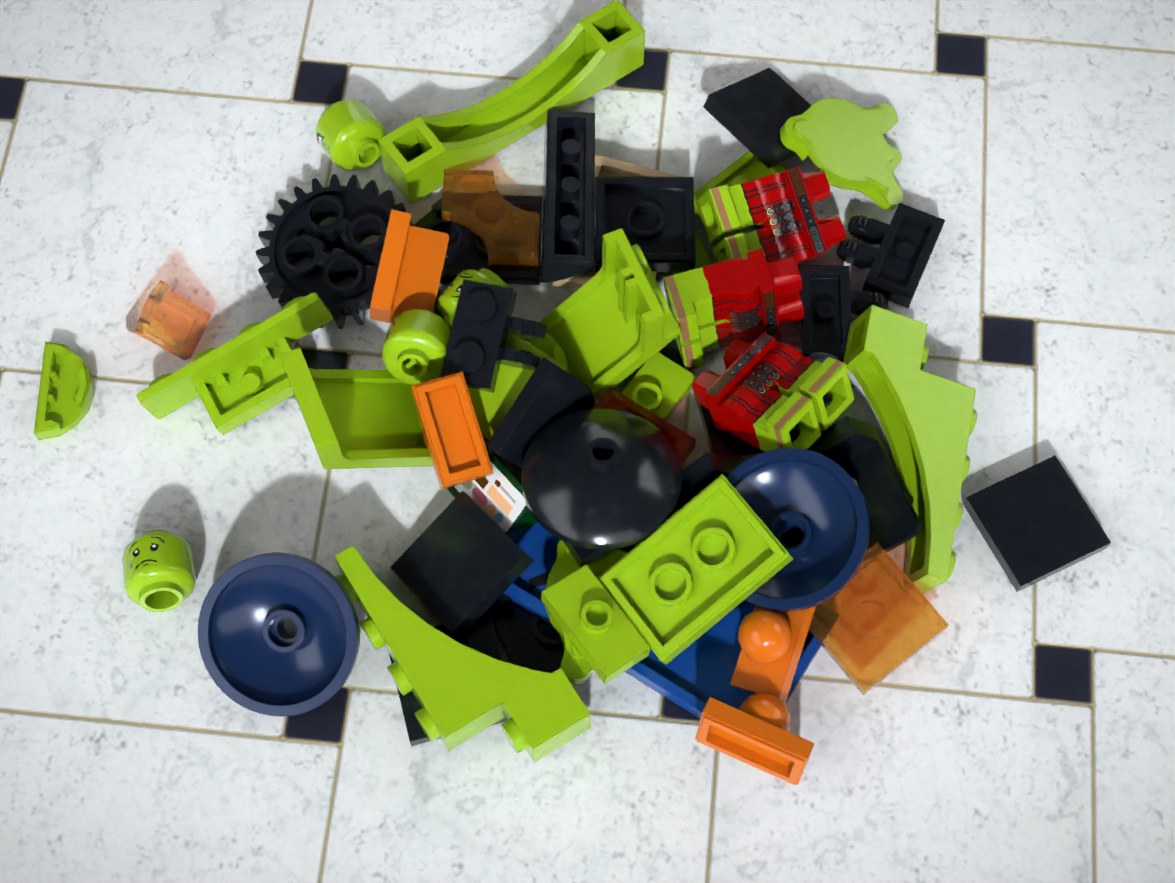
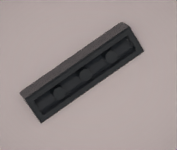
[541,110,595,283]

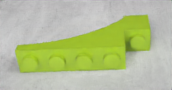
[843,305,977,594]
[334,545,591,763]

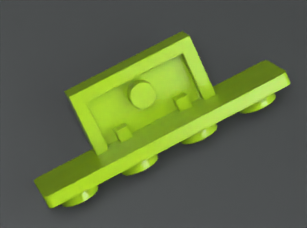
[136,293,333,435]

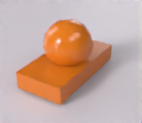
[410,372,494,490]
[730,606,816,703]
[695,692,815,785]

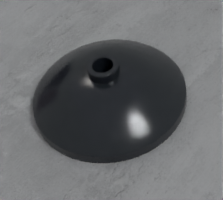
[521,408,682,550]

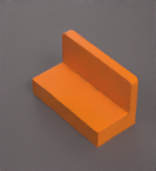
[370,209,449,323]

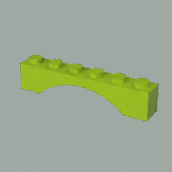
[378,0,645,205]

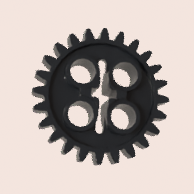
[256,174,413,329]

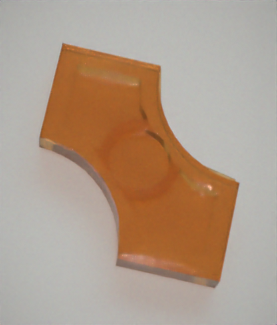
[441,169,540,266]

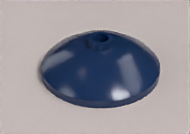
[726,448,870,612]
[198,552,360,717]

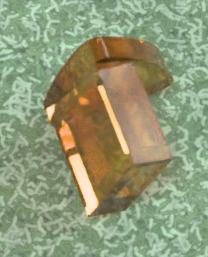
[126,280,212,361]

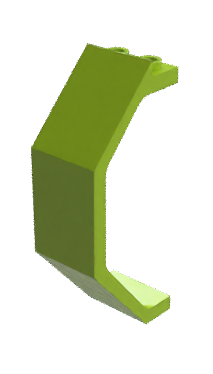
[280,228,682,469]

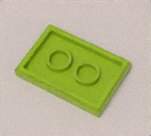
[597,474,794,665]

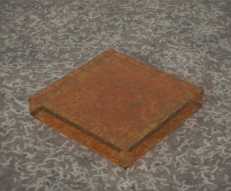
[809,542,949,695]

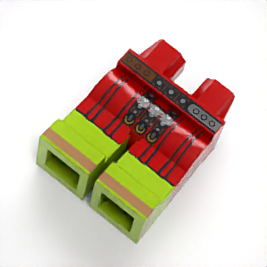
[696,166,846,266]
[663,248,804,371]
[692,333,855,452]

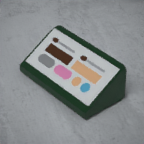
[446,447,537,540]

